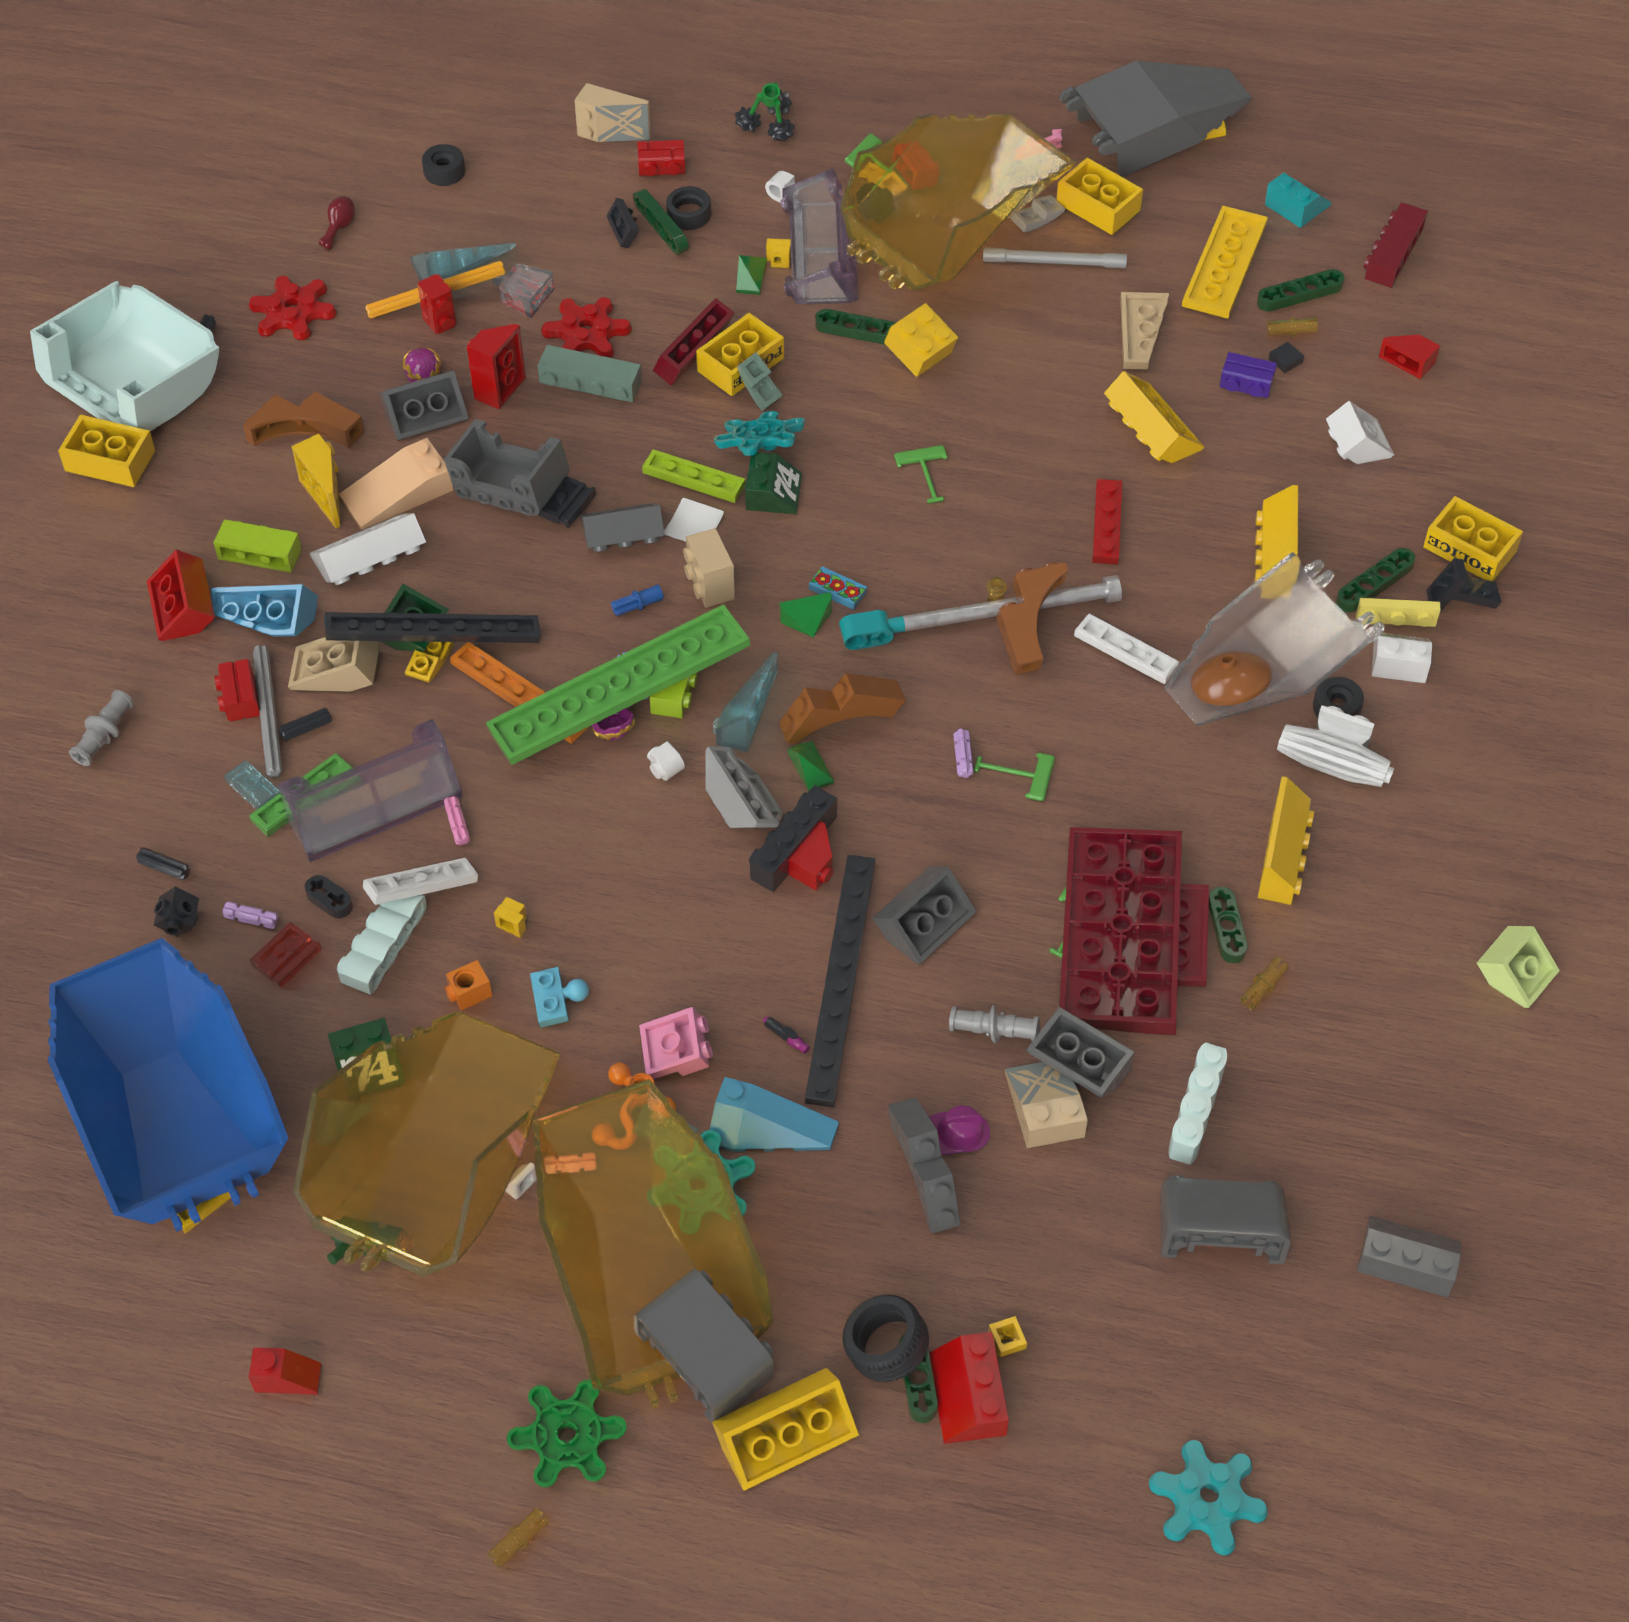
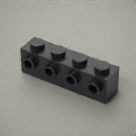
[749,785,837,892]

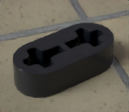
[305,875,353,918]

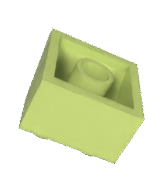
[1477,926,1560,1008]

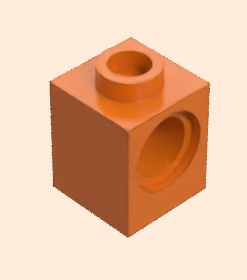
[444,960,492,1011]

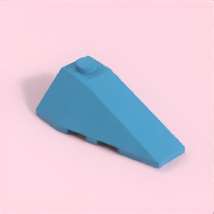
[210,584,318,637]
[710,1077,839,1152]

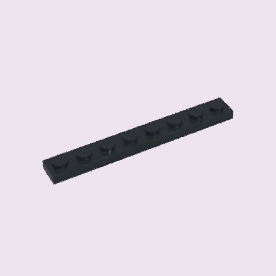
[324,612,541,643]

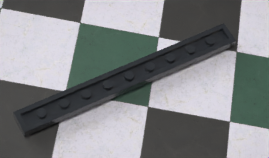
[805,855,875,1107]

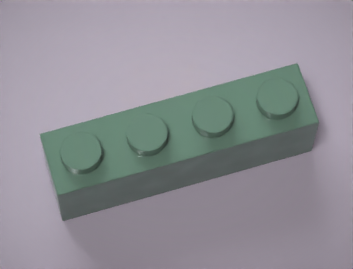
[537,345,642,402]

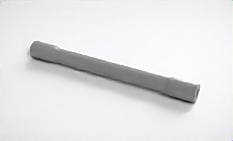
[983,247,1127,268]

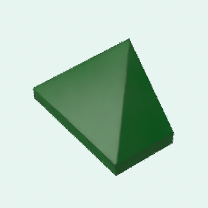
[736,255,767,295]
[779,592,832,638]
[787,740,834,792]

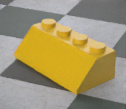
[1104,371,1205,463]
[1254,485,1298,598]
[1257,776,1314,905]
[712,1368,859,1491]

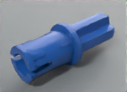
[611,584,664,616]

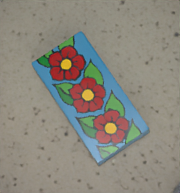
[809,566,867,610]

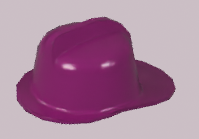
[929,1105,990,1155]

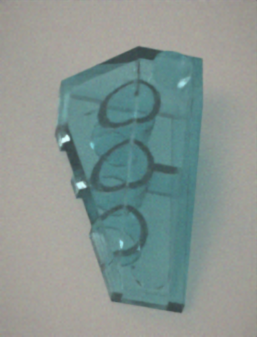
[410,242,516,281]
[712,652,778,752]

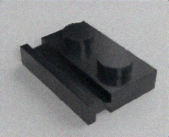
[538,476,596,528]

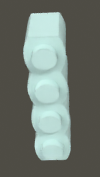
[337,895,427,995]
[1168,1042,1227,1165]

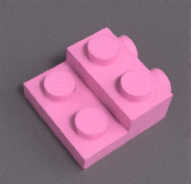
[639,1007,713,1080]

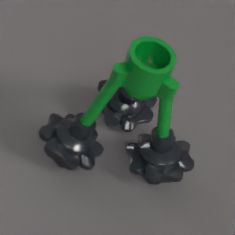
[735,83,795,141]

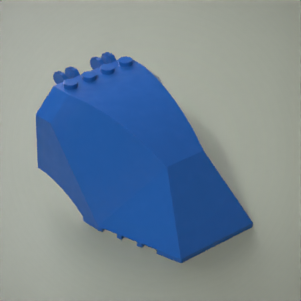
[48,938,288,1232]

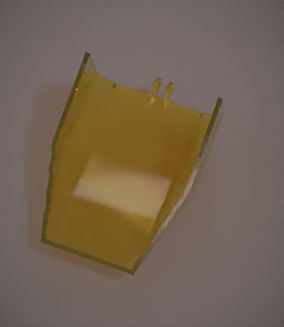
[293,1011,561,1277]

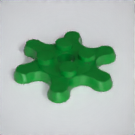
[506,1380,627,1488]

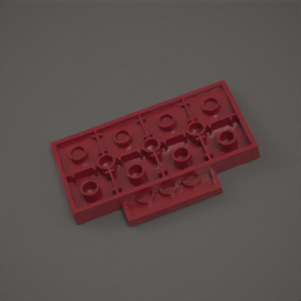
[1059,827,1209,1035]

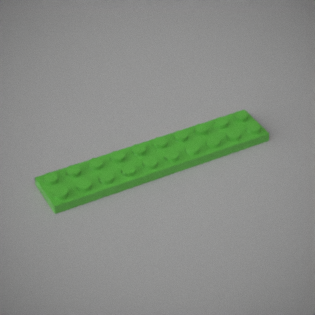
[486,604,750,765]

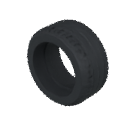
[842,1294,929,1382]

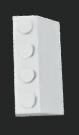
[309,513,426,585]

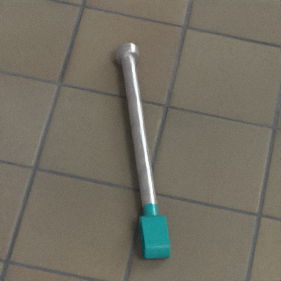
[839,575,1122,650]

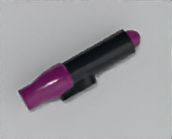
[763,1017,810,1054]

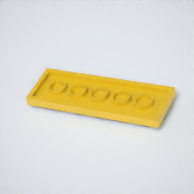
[1182,205,1268,319]

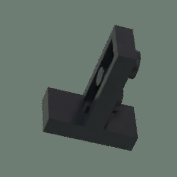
[1426,558,1502,612]

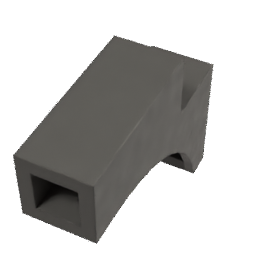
[888,1097,960,1233]

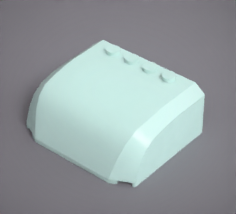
[30,281,219,431]

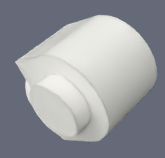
[765,171,799,205]
[647,742,685,781]

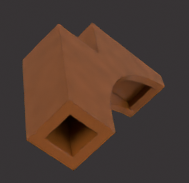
[243,391,364,448]
[996,562,1068,675]
[778,673,906,744]

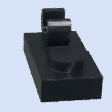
[606,198,639,248]

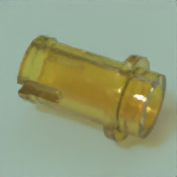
[986,577,1007,602]

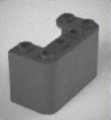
[444,419,570,516]
[633,1268,775,1423]

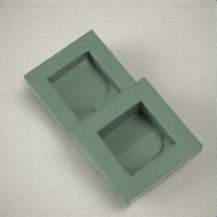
[737,352,783,411]

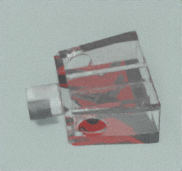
[493,264,554,318]

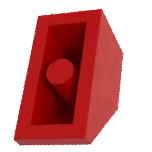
[1379,334,1440,379]
[788,821,834,891]
[248,1347,322,1395]

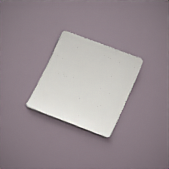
[664,498,724,542]

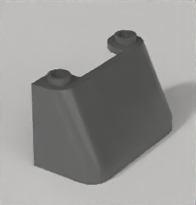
[1160,1175,1291,1264]

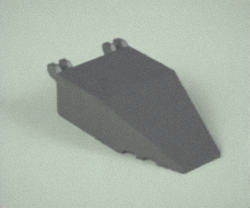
[1059,61,1252,177]

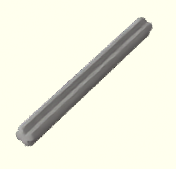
[253,645,282,777]

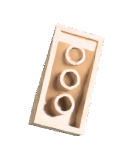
[339,438,453,530]

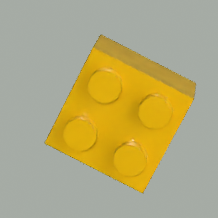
[884,303,958,377]

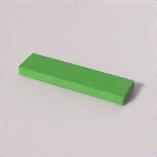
[249,753,355,837]

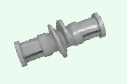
[69,690,134,766]
[949,1005,1040,1043]

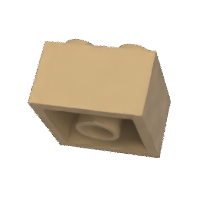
[683,528,735,608]

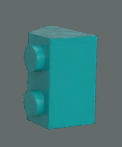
[1265,172,1331,228]

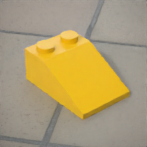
[291,434,340,528]

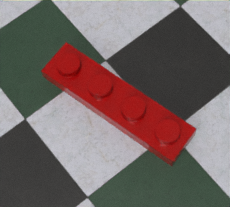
[1092,479,1122,565]

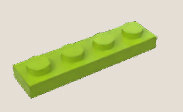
[642,449,745,503]

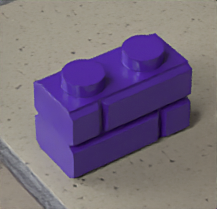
[1220,352,1277,398]

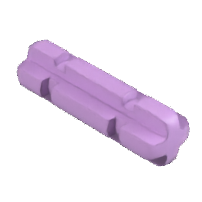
[953,728,974,778]
[223,901,279,929]

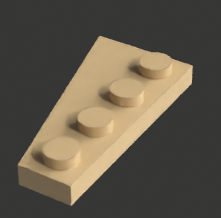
[1120,292,1169,370]

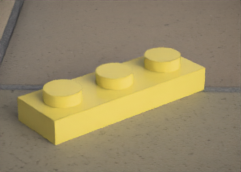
[1356,598,1440,627]

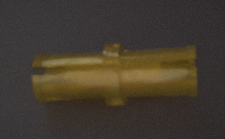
[1267,317,1318,336]
[1240,957,1289,1010]
[487,1507,549,1568]

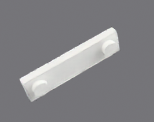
[1074,614,1179,684]
[363,858,478,905]

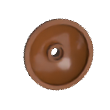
[1191,651,1272,706]

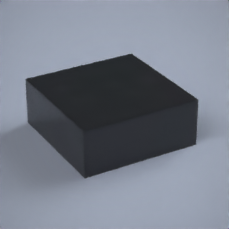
[1268,342,1304,373]

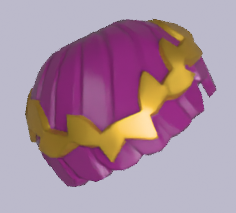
[402,348,441,382]
[592,708,635,740]

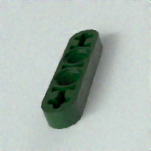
[633,189,689,255]
[1257,269,1345,312]
[815,309,897,345]
[1336,548,1416,613]

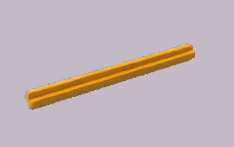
[366,261,505,318]

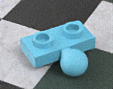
[530,967,589,1028]

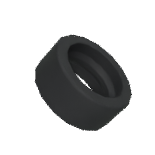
[666,186,711,230]

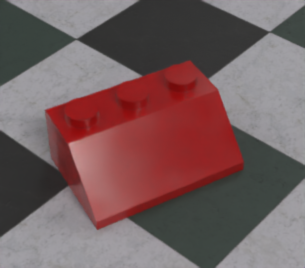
[467,323,526,409]
[147,549,215,641]
[929,1332,1009,1444]

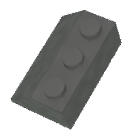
[379,370,469,440]
[580,502,665,552]
[872,866,977,964]
[1026,1007,1134,1098]
[1357,1216,1461,1297]

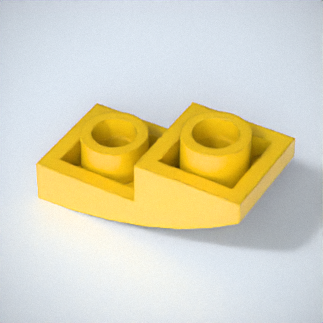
[405,642,454,683]

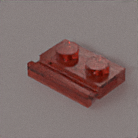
[249,922,322,987]

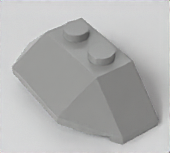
[706,746,783,828]

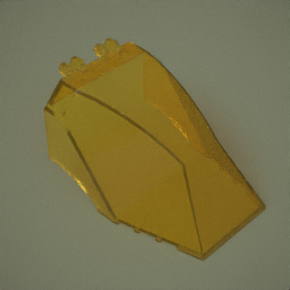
[840,114,1076,291]
[533,1079,773,1409]

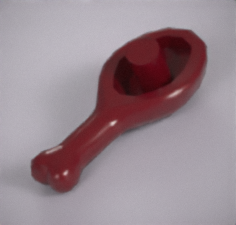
[318,196,355,250]

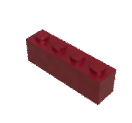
[1363,202,1428,288]
[652,298,735,386]

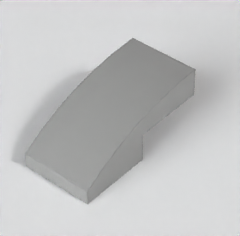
[1011,195,1065,233]

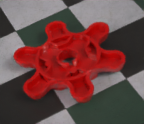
[248,276,337,340]
[541,297,632,358]

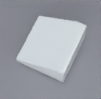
[501,1162,537,1199]

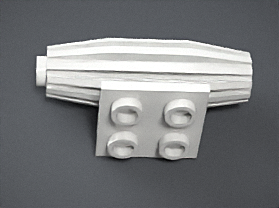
[1277,705,1394,787]

